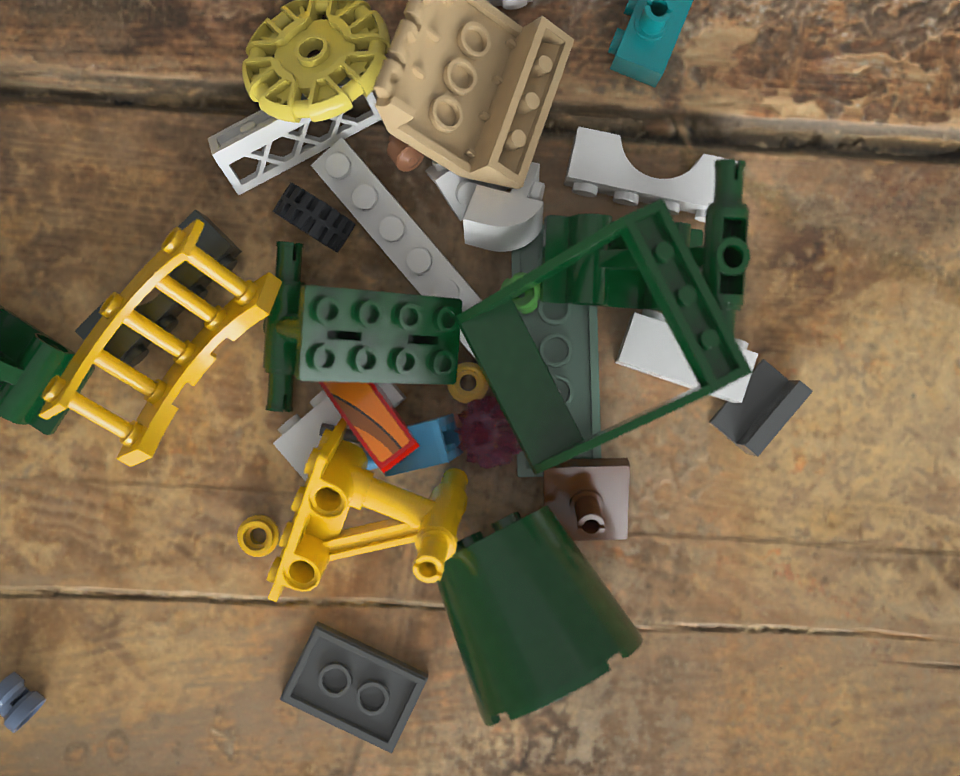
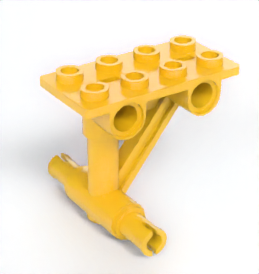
[266,418,468,602]

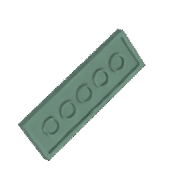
[511,224,601,477]

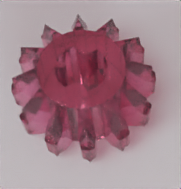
[454,396,522,469]

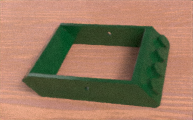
[455,199,752,475]

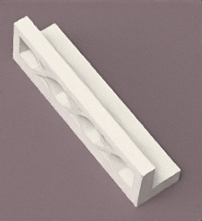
[208,77,382,196]

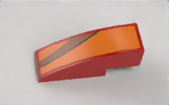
[318,381,420,473]

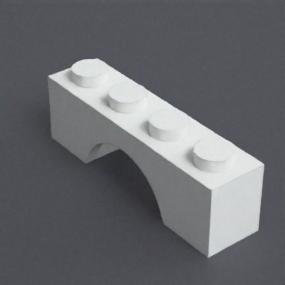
[564,126,737,222]

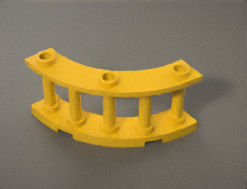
[38,218,282,467]

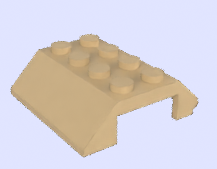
[373,0,574,189]

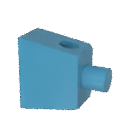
[360,413,464,477]

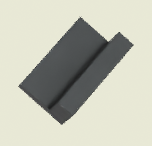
[709,359,813,457]

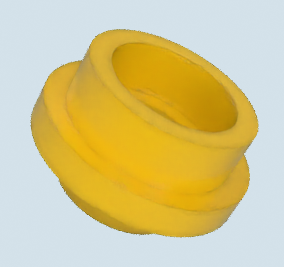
[447,362,489,404]
[237,515,280,557]

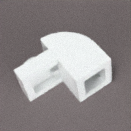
[463,162,545,252]

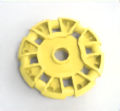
[242,0,391,123]

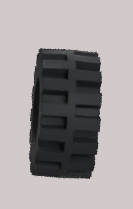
[272,183,356,253]

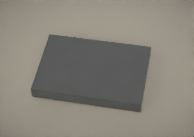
[279,622,429,753]

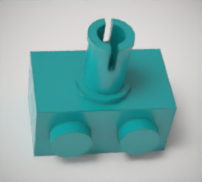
[608,0,693,88]

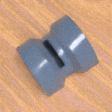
[0,672,46,733]

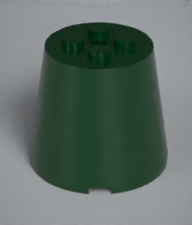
[436,505,643,726]

